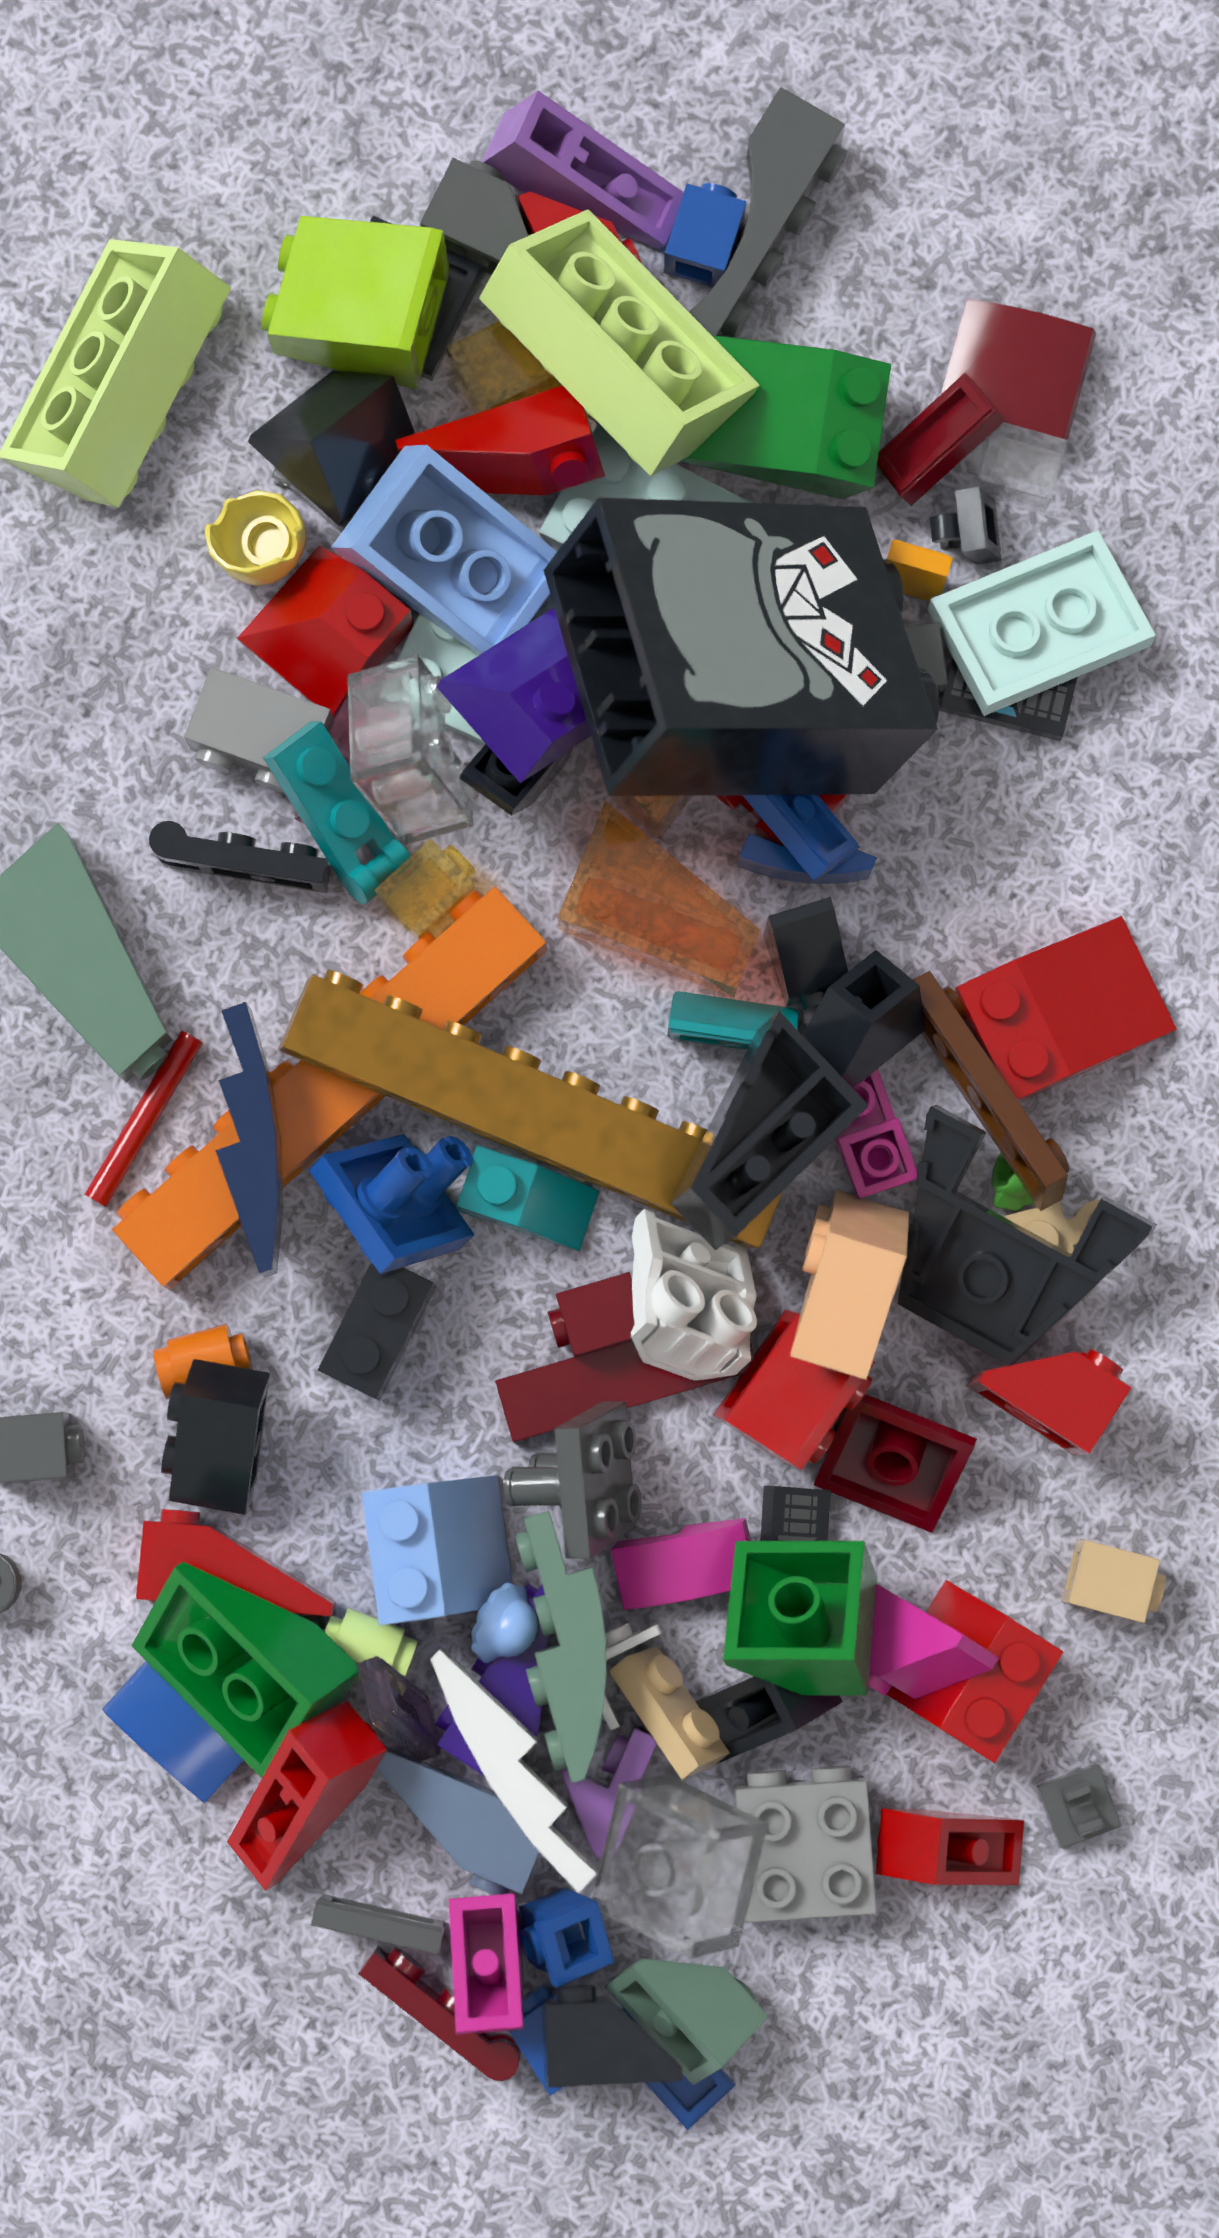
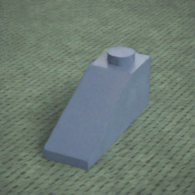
[376,1744,539,1895]

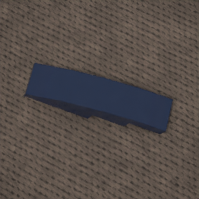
[215,1002,283,1278]

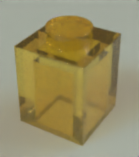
[375,838,476,941]

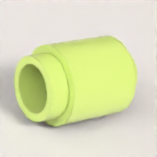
[325,1608,418,1690]

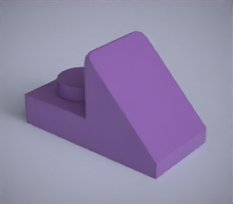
[560,1725,657,1861]

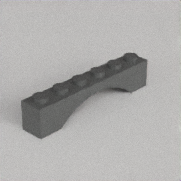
[588,87,848,424]

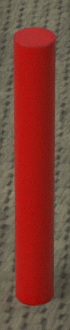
[84,1030,203,1207]

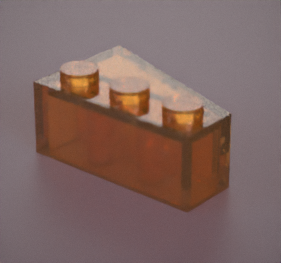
[557,801,760,999]

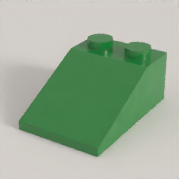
[681,335,892,499]
[131,1562,362,1778]

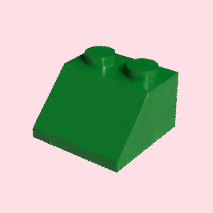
[723,1541,877,1696]

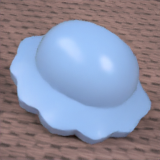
[471,1583,538,1663]

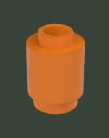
[153,1324,253,1400]

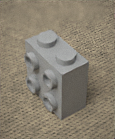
[734,1766,876,1923]

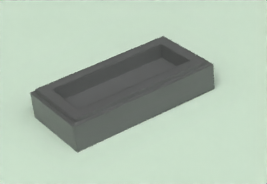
[311,1894,447,1955]

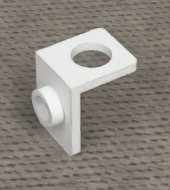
[603,1623,662,1731]

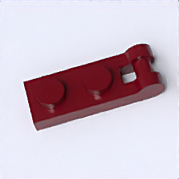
[358,1946,521,2081]

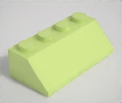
[479,209,760,476]
[0,239,232,508]

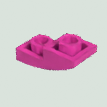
[835,1069,918,1199]
[610,1518,751,1610]

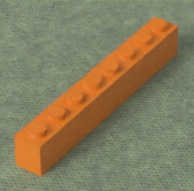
[111,886,547,1290]

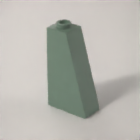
[0,823,173,1083]

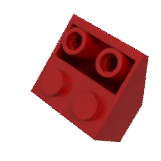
[713,1309,875,1471]

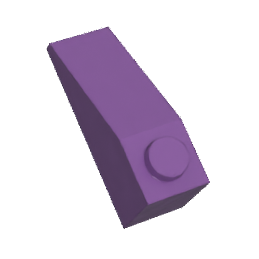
[481,90,684,249]

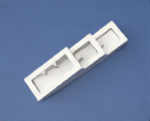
[431,1647,597,1894]

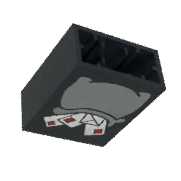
[543,497,939,796]

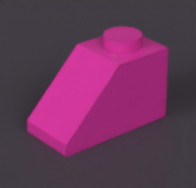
[868,1584,999,1699]
[448,1893,524,2035]

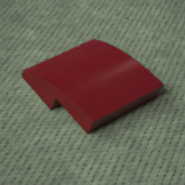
[941,299,1097,451]

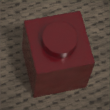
[547,1272,635,1357]

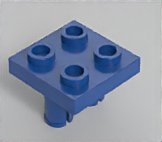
[309,1134,475,1274]

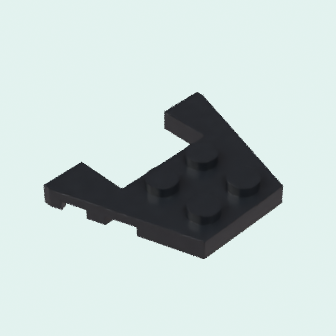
[897,1105,1157,1366]

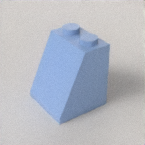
[362,1475,513,1625]

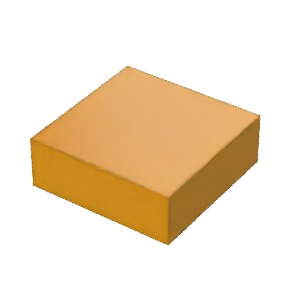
[887,540,953,602]

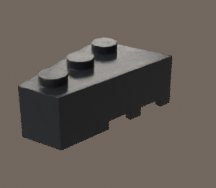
[671,1011,869,1251]

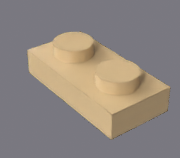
[609,1646,730,1780]

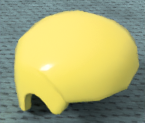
[204,490,307,586]

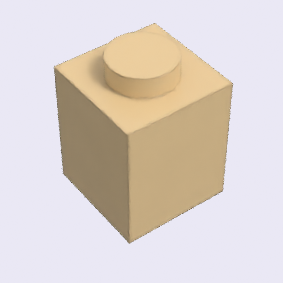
[1061,1539,1166,1623]

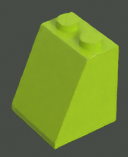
[261,216,450,390]

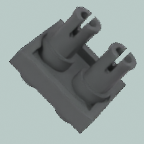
[503,1401,642,1558]

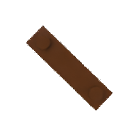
[913,970,1069,1212]

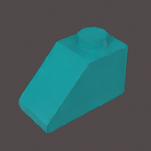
[456,1145,600,1252]

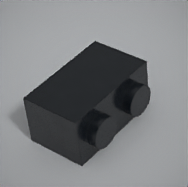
[318,1262,437,1401]
[161,1359,270,1515]

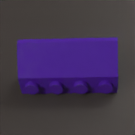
[436,608,591,783]

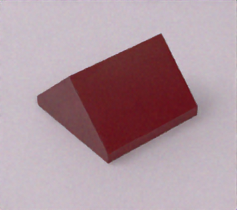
[813,1394,977,1533]

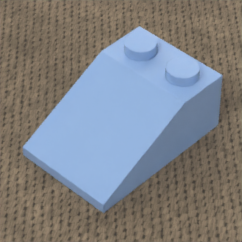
[331,445,557,655]

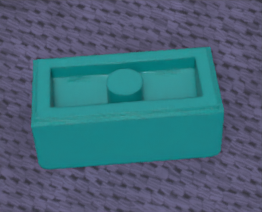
[667,991,798,1050]

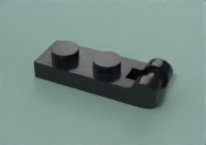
[149,821,331,893]

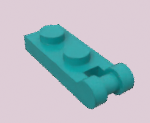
[263,721,413,905]

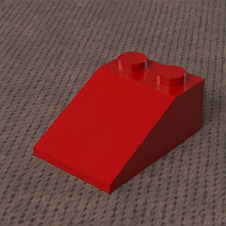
[954,916,1177,1103]

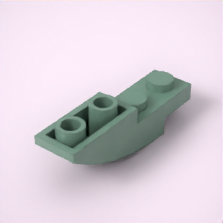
[515,1511,606,1783]

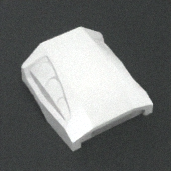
[631,1209,757,1381]

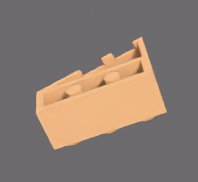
[790,1189,909,1380]

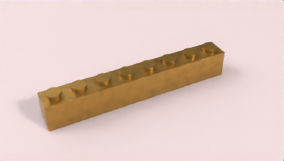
[278,970,783,1248]

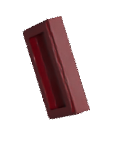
[877,373,1005,506]

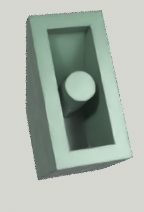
[605,1958,769,2085]

